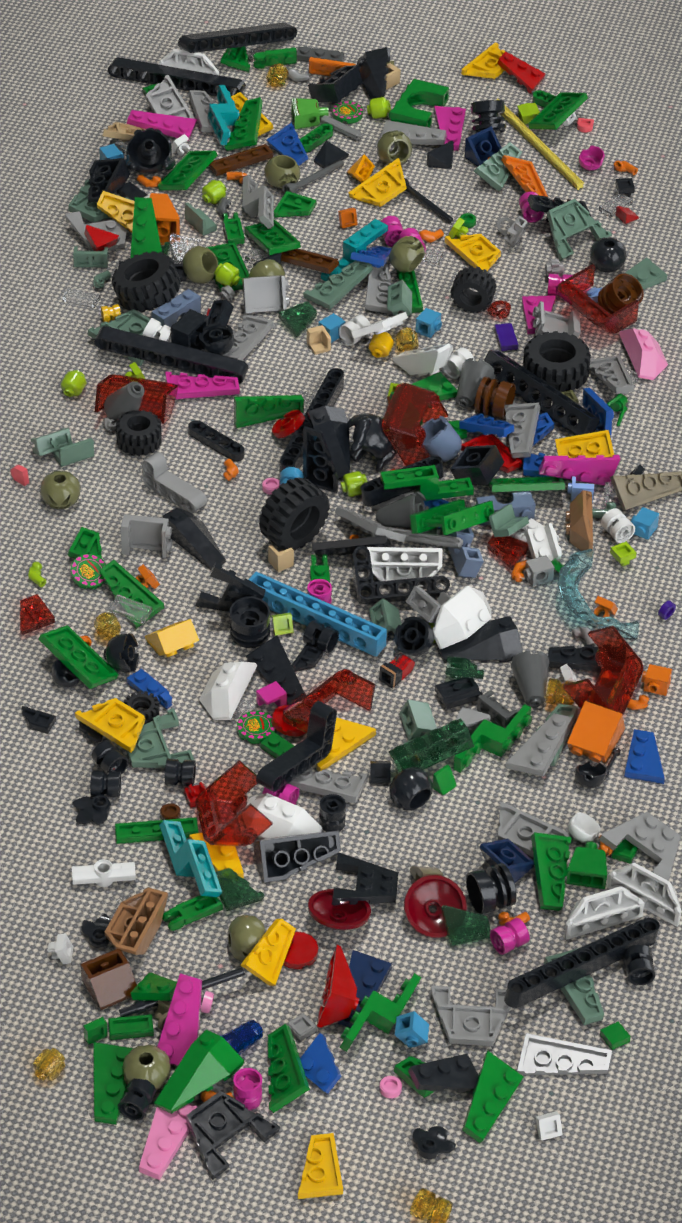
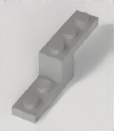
[242,175,274,229]

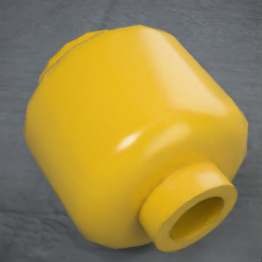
[368,332,394,358]

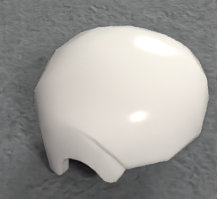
[568,812,601,843]

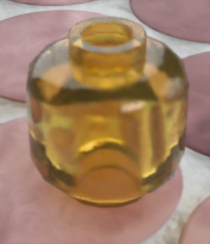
[266,63,289,87]
[395,327,419,352]
[94,612,121,641]
[33,1048,66,1081]

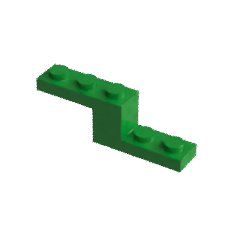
[380,465,474,501]
[454,704,532,773]
[339,973,422,1052]

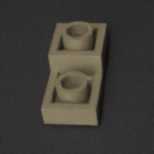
[410,866,443,880]

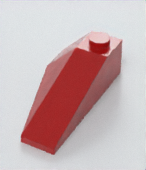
[317,945,359,1028]

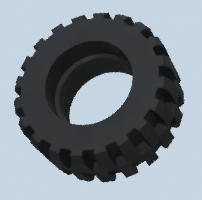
[112,251,181,312]
[523,331,591,392]
[259,478,330,551]

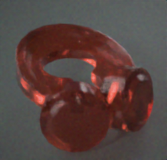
[487,300,511,319]

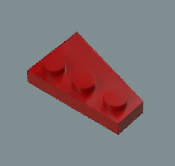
[497,51,546,94]
[461,434,522,473]

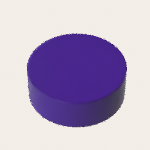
[658,600,676,620]

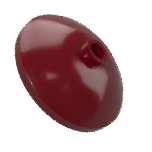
[404,875,467,938]
[308,889,371,930]

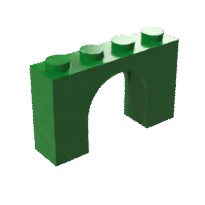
[389,79,449,128]

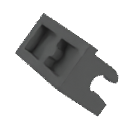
[477,690,519,728]

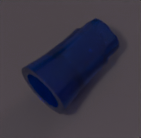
[220,1020,263,1055]

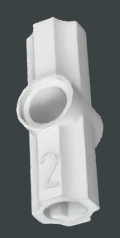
[72,859,136,887]

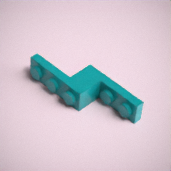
[207,85,240,145]
[321,219,388,281]
[160,820,222,897]

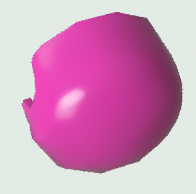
[578,145,605,170]

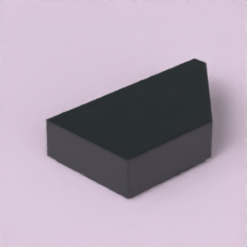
[292,644,323,672]
[21,706,56,734]

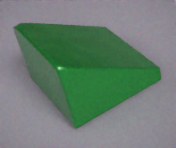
[433,765,456,795]

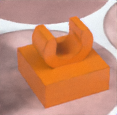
[338,207,358,229]
[136,564,160,589]
[594,596,618,620]

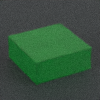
[83,1017,108,1045]
[600,1021,631,1050]

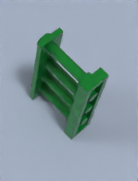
[410,499,494,535]

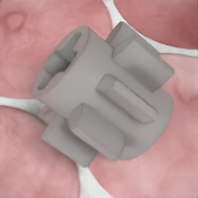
[545,259,564,276]

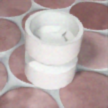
[339,315,370,346]
[142,318,171,342]
[442,348,474,379]
[601,508,635,543]

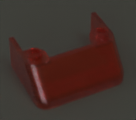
[557,264,639,334]
[94,374,178,424]
[382,383,449,466]
[563,626,643,715]
[282,669,376,734]
[195,760,273,846]

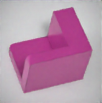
[256,681,287,707]

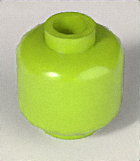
[367,97,391,119]
[202,180,226,205]
[214,262,241,287]
[61,370,87,397]
[340,471,368,497]

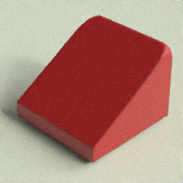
[616,206,639,224]

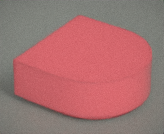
[577,118,594,133]
[10,465,29,486]

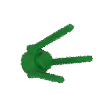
[607,393,628,426]

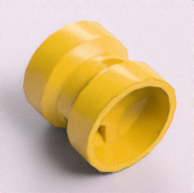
[101,304,121,323]

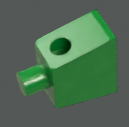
[566,842,607,889]

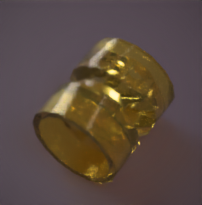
[545,678,577,706]
[410,1188,453,1223]

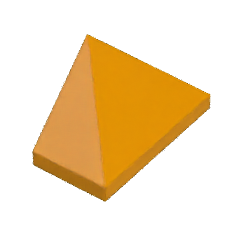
[347,154,375,183]

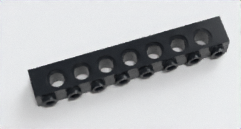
[484,350,601,436]

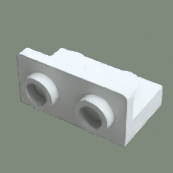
[525,523,562,561]

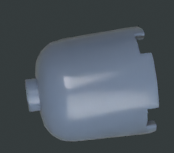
[416,416,462,462]

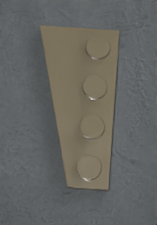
[610,471,682,511]

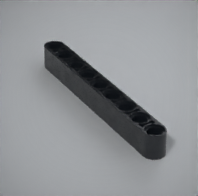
[178,22,297,53]
[108,57,246,96]
[94,326,248,384]
[279,368,344,475]
[504,917,660,1008]

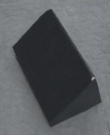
[208,300,234,327]

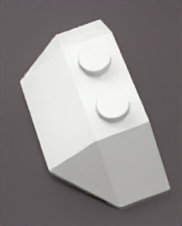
[158,49,219,75]
[392,344,453,377]
[367,547,442,587]
[433,586,492,649]
[199,662,257,721]
[241,793,322,839]
[606,863,681,927]
[564,886,644,940]

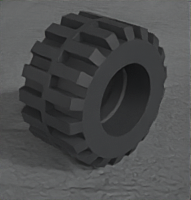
[450,266,497,313]
[116,410,162,456]

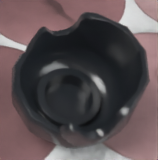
[52,660,80,687]
[574,761,607,788]

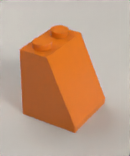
[150,193,180,246]
[567,701,625,763]

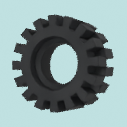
[124,691,159,725]

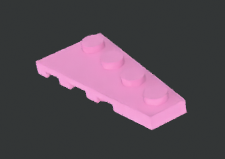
[139,1103,197,1180]

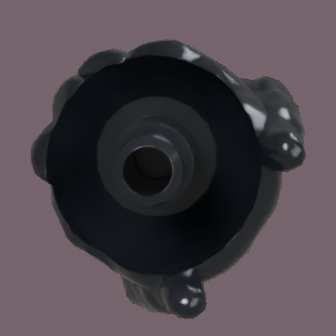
[125,128,176,174]
[347,413,399,472]

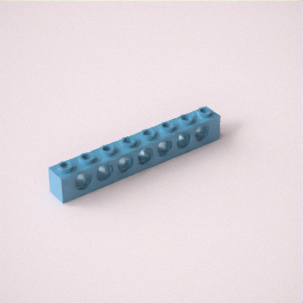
[248,571,387,657]

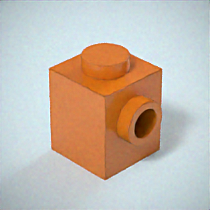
[641,664,672,696]

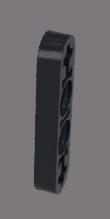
[188,420,245,461]

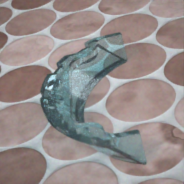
[558,549,639,639]

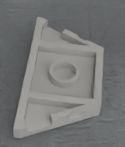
[146,75,195,119]
[498,802,571,857]

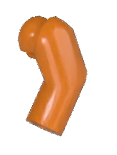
[498,912,530,926]

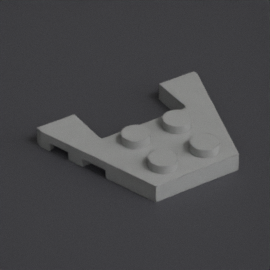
[65,211,127,251]
[599,812,681,881]
[431,986,511,1046]

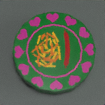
[332,101,363,124]
[70,554,107,590]
[237,711,276,744]

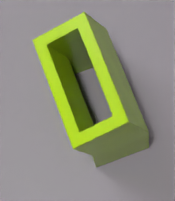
[517,103,540,124]

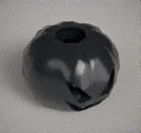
[590,237,627,273]
[389,767,433,811]

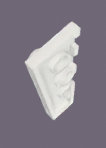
[351,312,408,339]

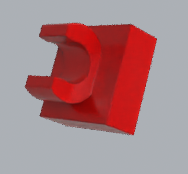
[184,782,210,808]

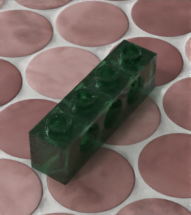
[388,718,474,774]

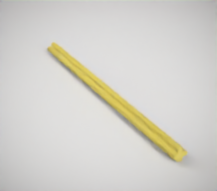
[497,98,584,190]

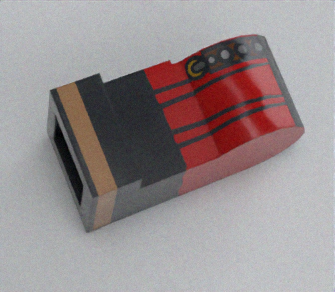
[379,653,415,689]

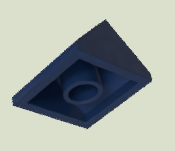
[464,126,502,167]
[479,839,535,884]

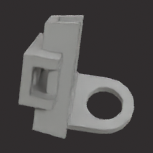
[497,216,528,247]

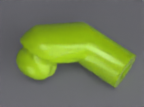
[28,562,46,587]

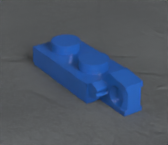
[127,668,172,709]

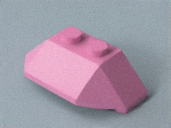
[619,328,668,380]

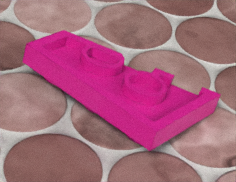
[522,295,556,334]

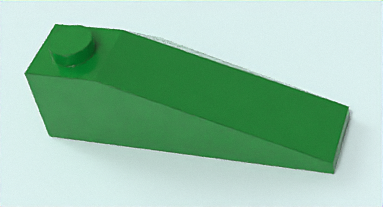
[154,1030,245,1114]

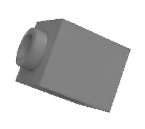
[523,555,554,586]

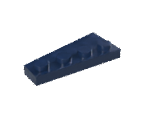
[338,950,392,1028]

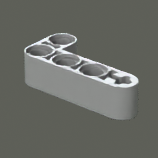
[142,452,207,514]

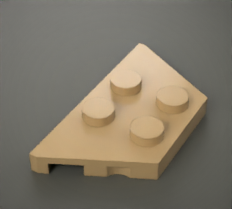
[102,122,145,142]

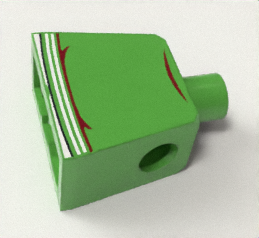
[291,98,329,129]

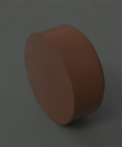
[160,803,181,820]

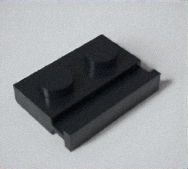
[435,675,483,710]

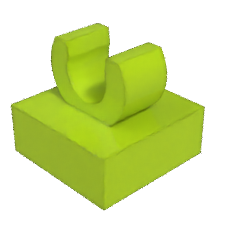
[448,217,469,239]
[125,362,148,386]
[610,541,637,567]
[271,613,294,636]

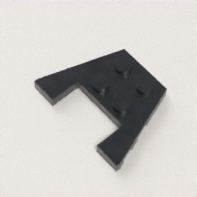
[195,561,266,612]
[332,853,399,905]
[186,1091,280,1180]

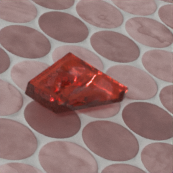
[487,534,529,570]
[20,594,55,635]

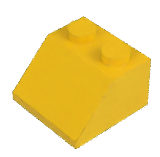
[144,619,199,657]

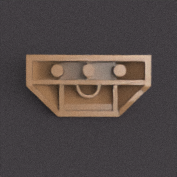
[565,490,593,556]
[105,887,168,955]

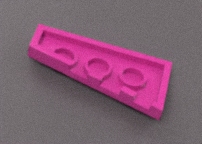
[434,106,466,151]
[127,110,197,141]
[165,372,240,400]
[539,455,620,486]
[158,973,202,1066]

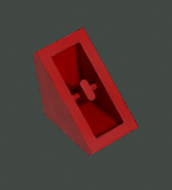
[84,225,119,251]

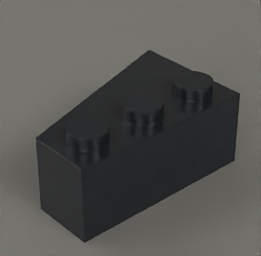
[308,65,363,104]

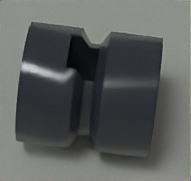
[303,620,339,653]
[91,740,129,774]
[165,758,196,786]
[90,771,121,798]
[319,794,346,832]
[624,944,655,985]
[118,1078,156,1120]

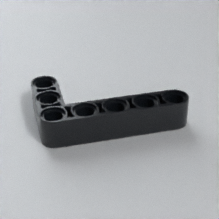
[351,546,450,604]
[256,701,337,792]

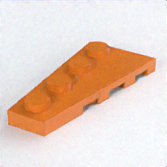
[501,155,548,197]

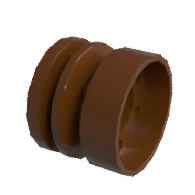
[598,273,644,319]
[474,376,516,420]

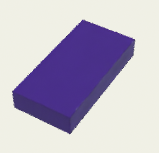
[494,323,519,351]

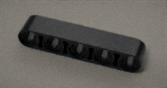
[360,456,444,507]

